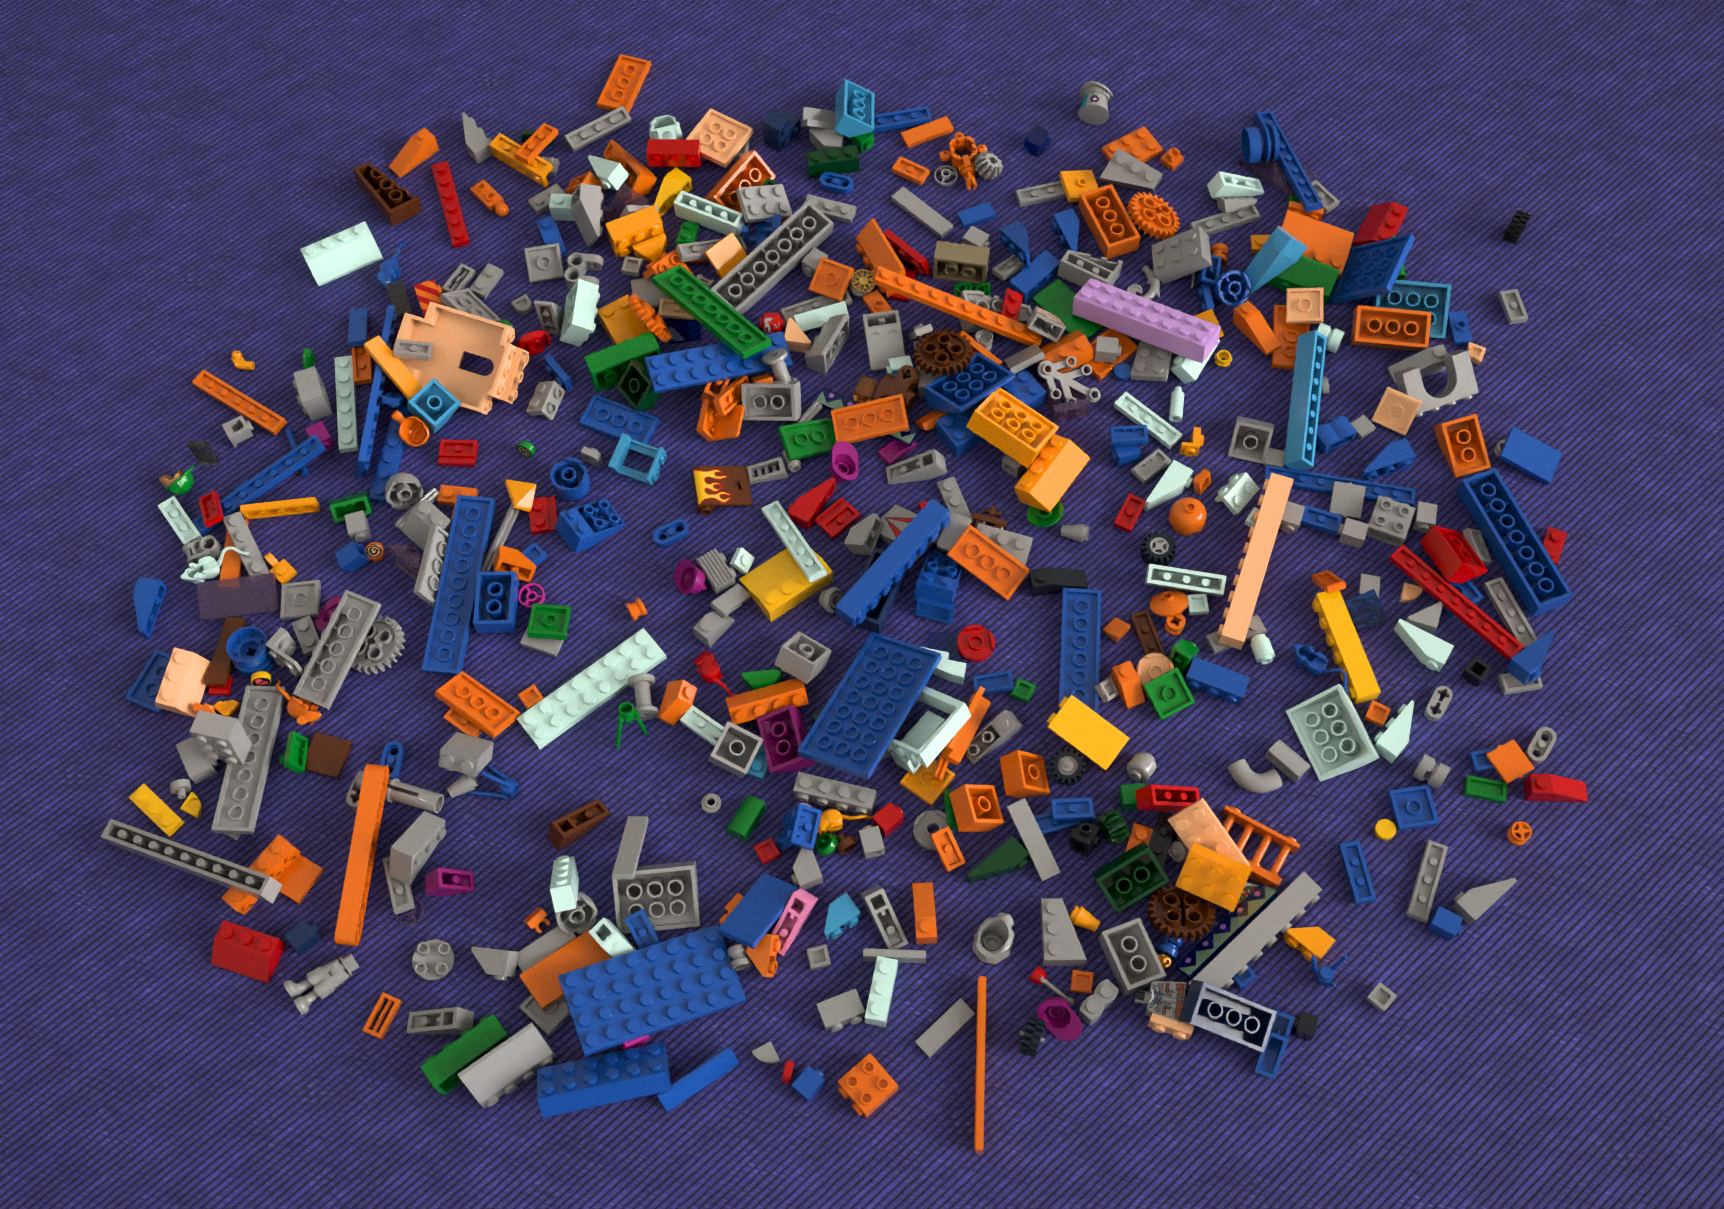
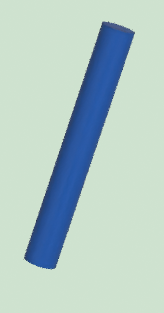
[285,429,309,476]

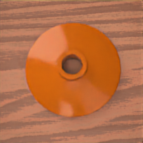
[1149,590,1188,617]

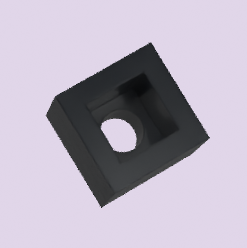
[1460,656,1492,687]
[1292,1011,1319,1041]

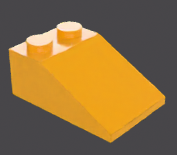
[597,294,650,345]

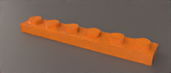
[192,369,287,436]

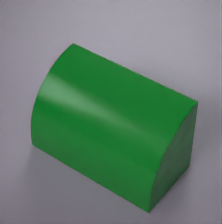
[329,491,372,523]
[725,796,766,842]

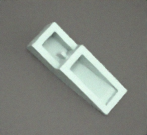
[919,646,967,685]

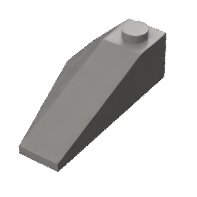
[959,290,1032,333]

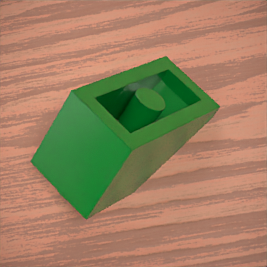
[1169,639,1199,674]

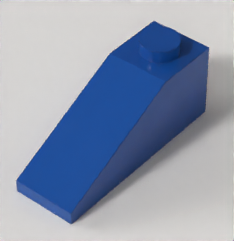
[133,577,167,639]
[1507,630,1555,685]

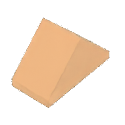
[784,318,812,353]

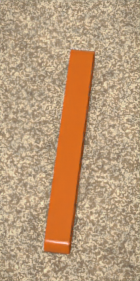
[335,764,389,946]

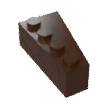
[353,162,422,227]

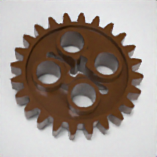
[914,329,973,377]
[1147,883,1216,943]

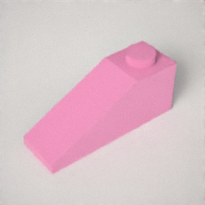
[772,888,818,956]

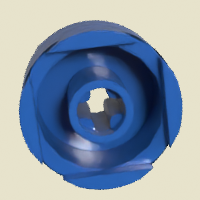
[550,458,591,501]

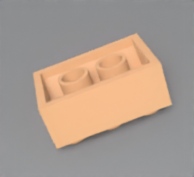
[155,647,211,718]

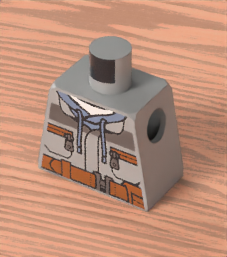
[1135,981,1186,1022]

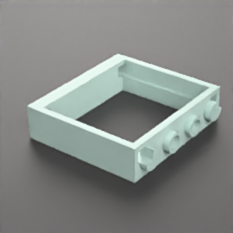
[886,686,971,767]

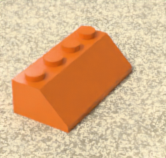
[704,150,776,213]
[855,218,905,298]

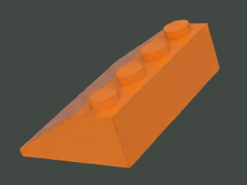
[1281,210,1354,280]

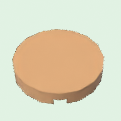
[1136,653,1174,688]

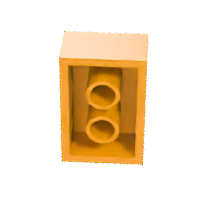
[605,205,664,258]
[1175,842,1252,912]

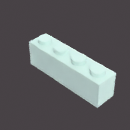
[674,190,745,237]
[1144,564,1226,597]
[550,855,579,913]

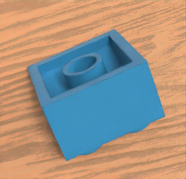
[407,378,461,434]

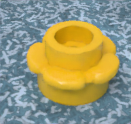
[1214,350,1232,367]

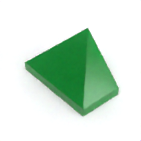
[742,669,782,690]

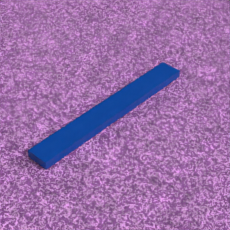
[1254,111,1323,212]
[192,434,327,536]
[1263,465,1416,507]

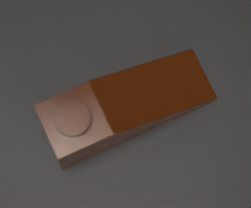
[546,799,610,851]

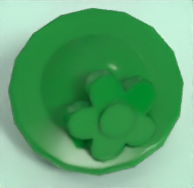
[815,833,838,856]

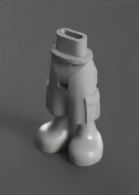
[283,954,359,1015]

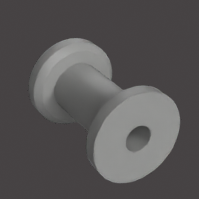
[762,348,797,381]
[628,673,659,720]

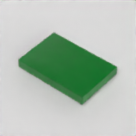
[777,418,836,461]

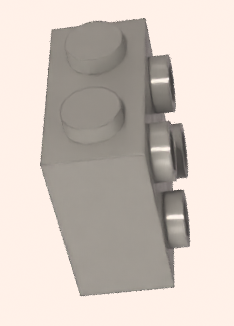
[1366,496,1416,547]
[439,732,494,777]

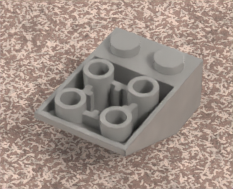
[571,183,603,248]
[863,310,905,372]

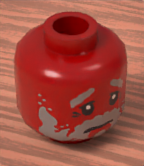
[759,312,785,335]

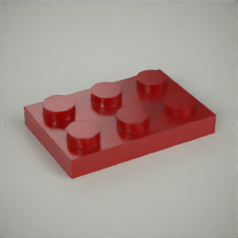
[883,228,933,277]

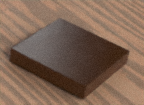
[305,732,354,780]

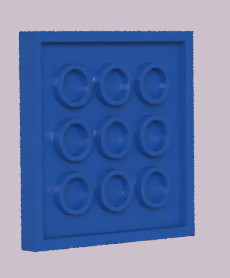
[1329,233,1415,305]

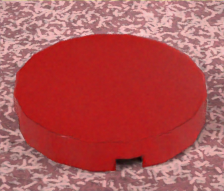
[516,330,551,356]
[956,625,995,662]

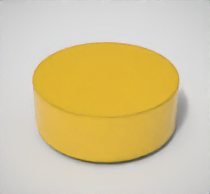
[1374,819,1396,841]

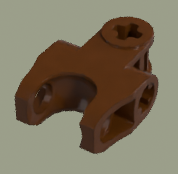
[871,365,921,412]

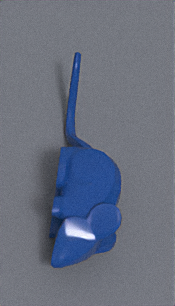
[377,242,407,291]
[1293,644,1349,695]

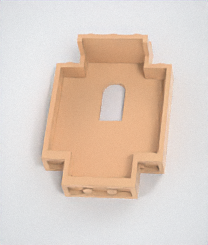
[392,301,529,415]

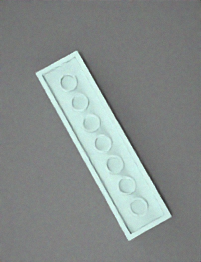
[517,628,667,749]

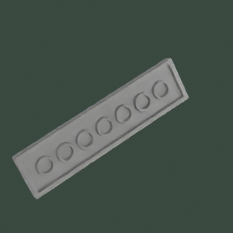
[211,685,287,835]

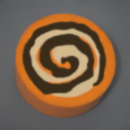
[365,542,385,562]

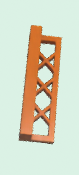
[940,686,991,766]

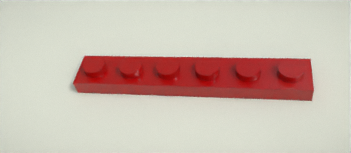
[431,161,471,248]

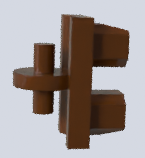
[972,504,1007,530]

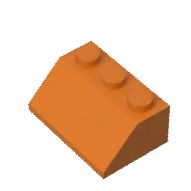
[1035,330,1094,383]

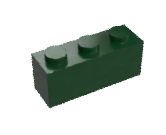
[806,145,860,179]

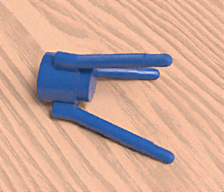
[468,765,519,800]
[1311,954,1347,989]

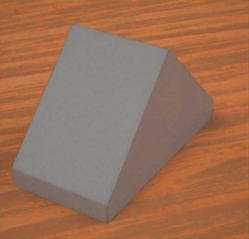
[1405,601,1443,635]

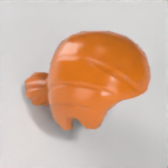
[391,410,430,447]

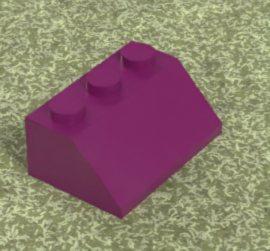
[756,704,815,773]

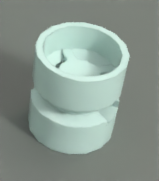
[1317,323,1345,354]

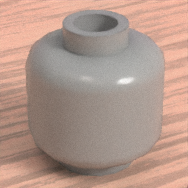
[1126,752,1156,782]

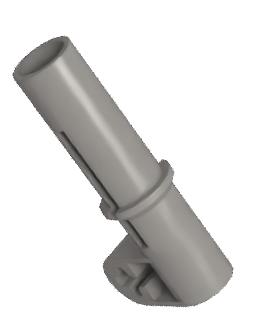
[346,771,444,813]

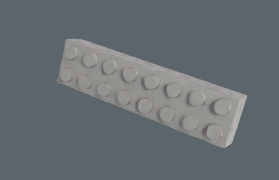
[710,200,834,315]

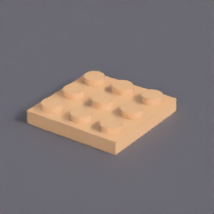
[686,108,753,168]

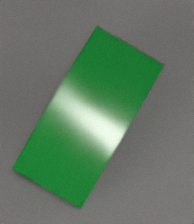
[954,281,992,298]

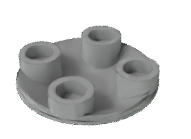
[412,939,454,980]

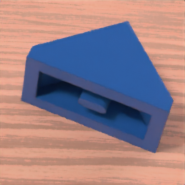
[1196,254,1222,286]

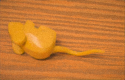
[817,809,873,835]

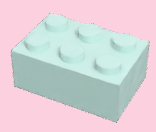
[560,279,600,347]

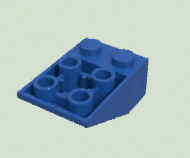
[555,498,626,554]
[914,550,964,604]

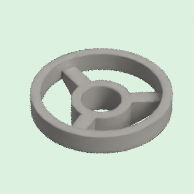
[934,165,958,187]

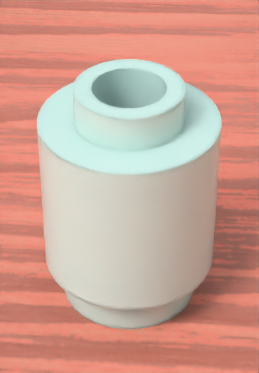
[1250,634,1275,664]

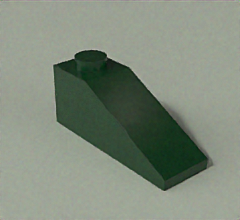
[967,836,1029,884]

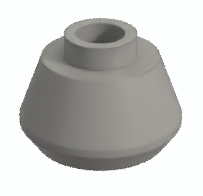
[819,587,843,613]

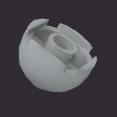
[385,472,423,510]
[555,892,597,934]

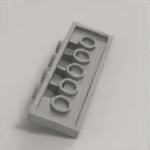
[293,590,382,710]

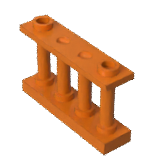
[1221,805,1300,890]

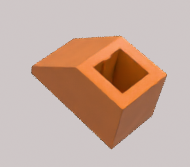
[746,934,781,977]

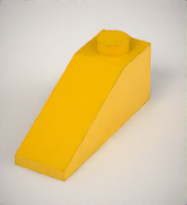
[654,167,692,217]

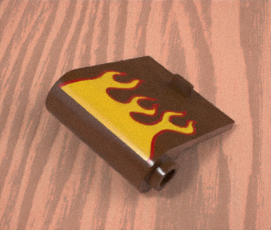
[691,466,753,515]

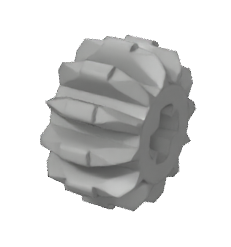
[973,151,1004,181]

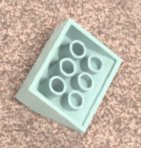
[1286,684,1380,781]

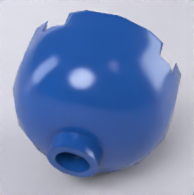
[1214,270,1251,306]

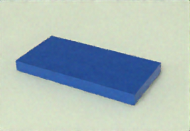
[578,394,660,444]
[718,873,798,949]

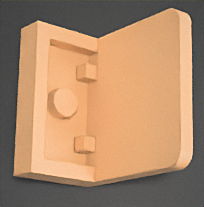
[1147,994,1194,1040]

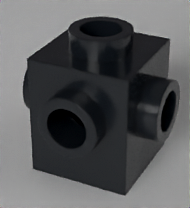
[1070,820,1102,857]

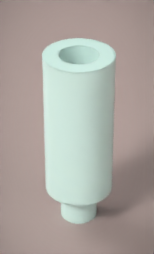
[1169,386,1184,422]

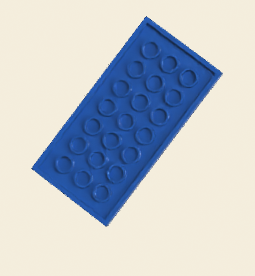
[797,632,942,780]
[558,924,746,1057]

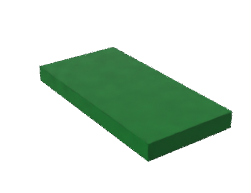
[1032,278,1106,340]

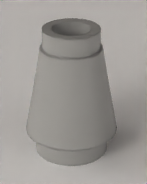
[1061,524,1090,542]
[447,774,479,798]

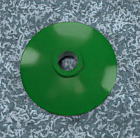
[1027,500,1064,527]

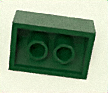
[1092,841,1170,913]

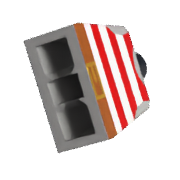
[1027,306,1066,342]

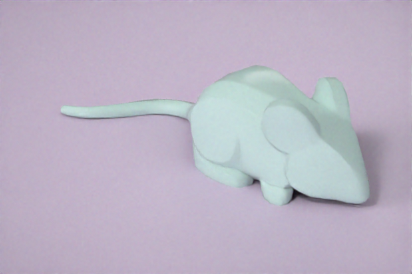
[180,546,250,585]

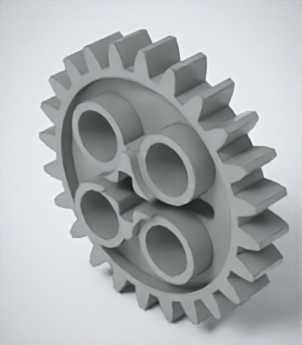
[351,615,406,675]

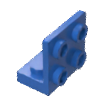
[777,804,822,852]

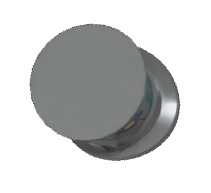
[1078,81,1113,125]

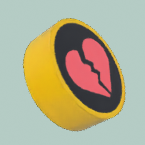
[251,671,271,686]

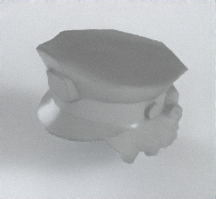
[972,912,1014,964]

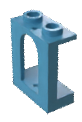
[608,433,667,486]

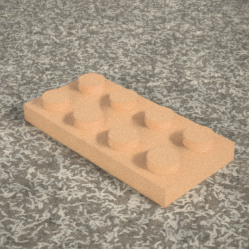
[1168,798,1250,866]

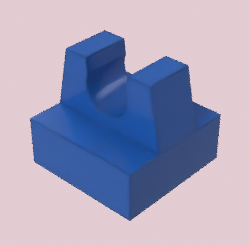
[765,214,782,235]

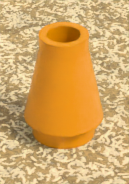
[1069,905,1100,932]

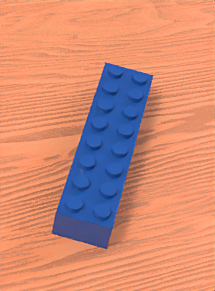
[1456,468,1573,617]

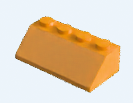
[1014,434,1090,513]

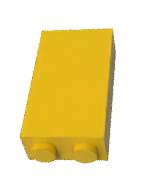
[1046,695,1130,771]

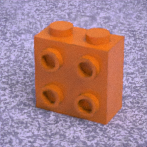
[837,1053,898,1118]

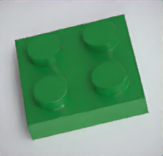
[527,603,571,640]
[1142,667,1195,720]

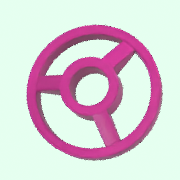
[518,583,545,609]

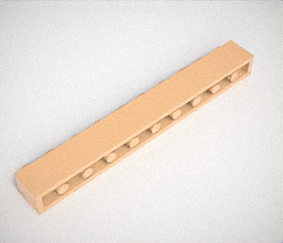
[1217,473,1294,650]

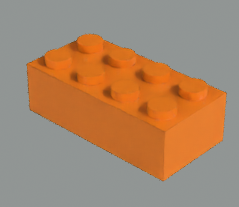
[1078,184,1140,260]
[1350,305,1432,352]

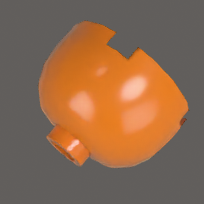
[1168,497,1207,536]

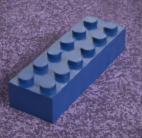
[935,368,1047,458]
[537,1042,671,1118]

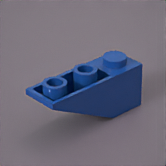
[1051,208,1080,254]
[1000,221,1030,267]
[1360,438,1416,481]

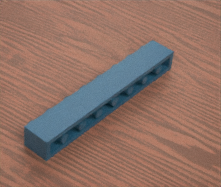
[1284,330,1327,470]

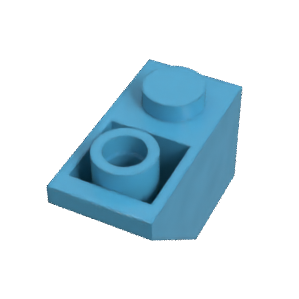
[824,893,861,941]

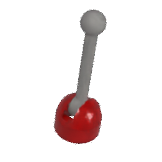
[1028,966,1075,1006]

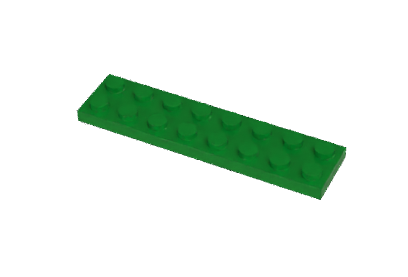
[652,265,772,359]

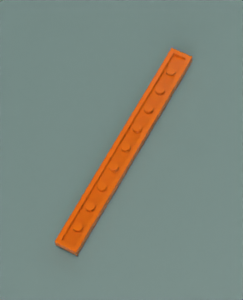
[873,266,1043,347]

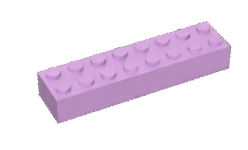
[1072,278,1221,364]

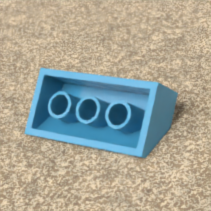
[834,79,875,138]

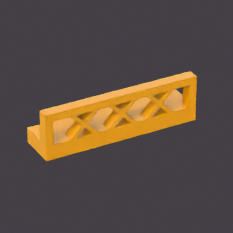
[489,133,553,188]

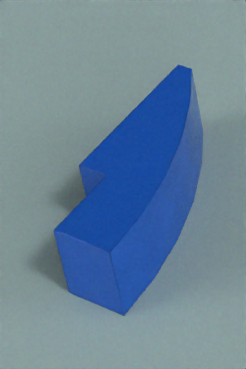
[1254,1008,1295,1079]

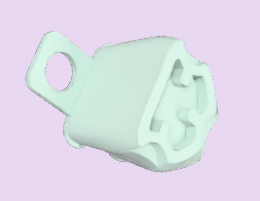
[649,115,683,139]

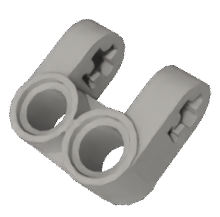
[564,252,604,290]

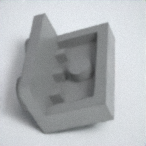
[526,381,565,420]

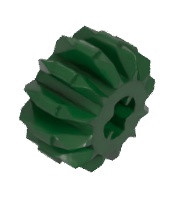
[1098,809,1129,845]

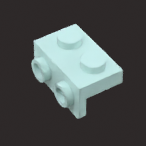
[1214,472,1260,515]

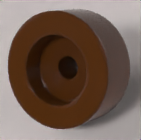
[836,833,858,855]

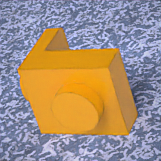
[1179,427,1204,457]

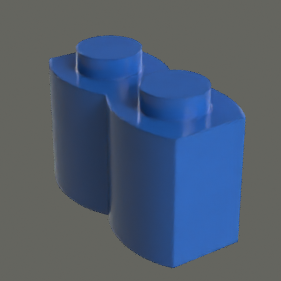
[1316,416,1357,454]

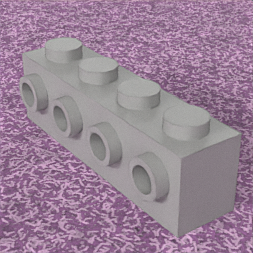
[793,772,877,816]

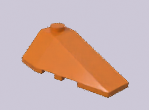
[603,139,657,204]

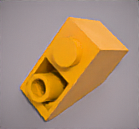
[1283,927,1336,963]

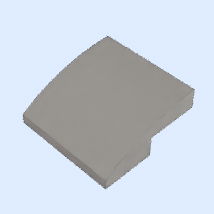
[631,277,669,308]

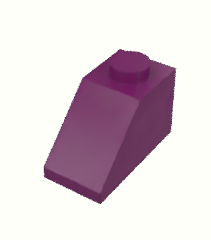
[425,868,475,897]

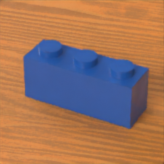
[1009,250,1060,304]
[1185,657,1250,705]

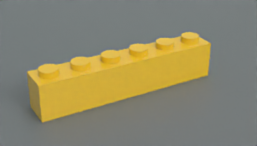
[1312,590,1381,705]

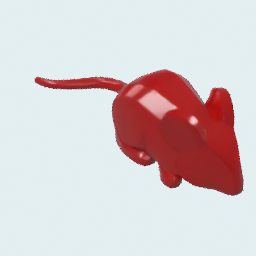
[694,649,735,697]

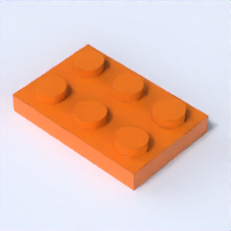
[1101,126,1163,163]

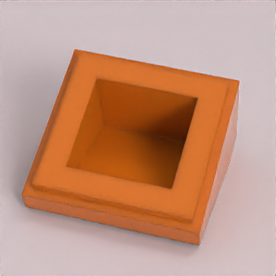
[1102,617,1130,643]

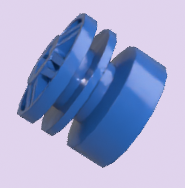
[1241,123,1280,164]
[226,626,275,677]

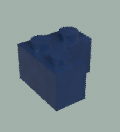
[762,110,801,152]

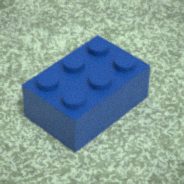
[473,571,520,634]

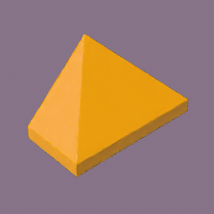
[632,233,668,263]
[505,479,536,512]

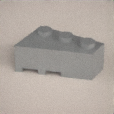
[1100,148,1163,193]
[389,811,446,886]
[1040,898,1087,966]

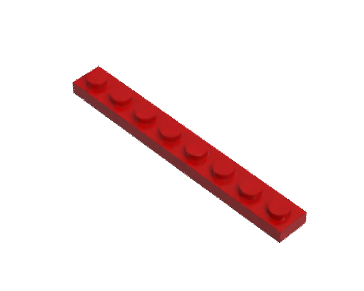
[1389,544,1524,661]

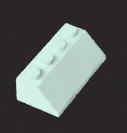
[300,221,383,286]

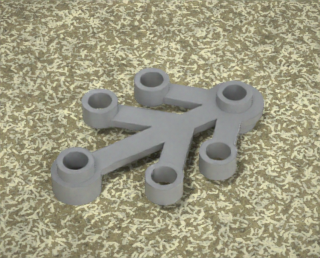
[1037,356,1101,409]

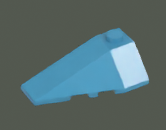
[1244,226,1308,295]

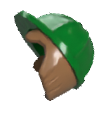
[159,465,194,495]

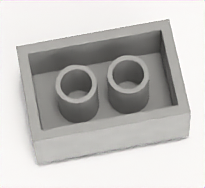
[1151,226,1212,284]
[189,710,252,765]

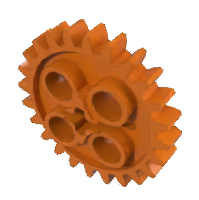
[1127,192,1180,240]
[627,293,672,343]

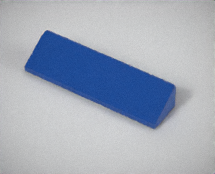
[657,1047,739,1112]

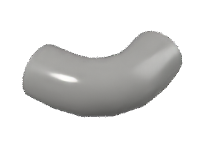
[1227,759,1283,794]

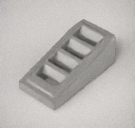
[1217,196,1257,213]
[747,457,788,484]

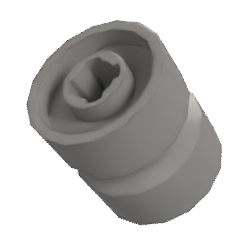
[1412,754,1451,790]

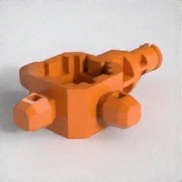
[939,132,987,190]

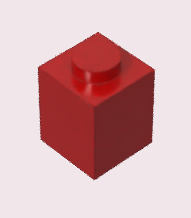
[872,802,904,838]

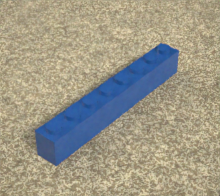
[835,498,951,627]

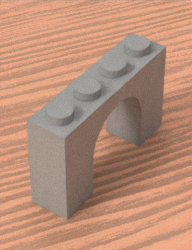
[1394,350,1479,418]

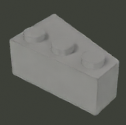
[1057,250,1123,287]

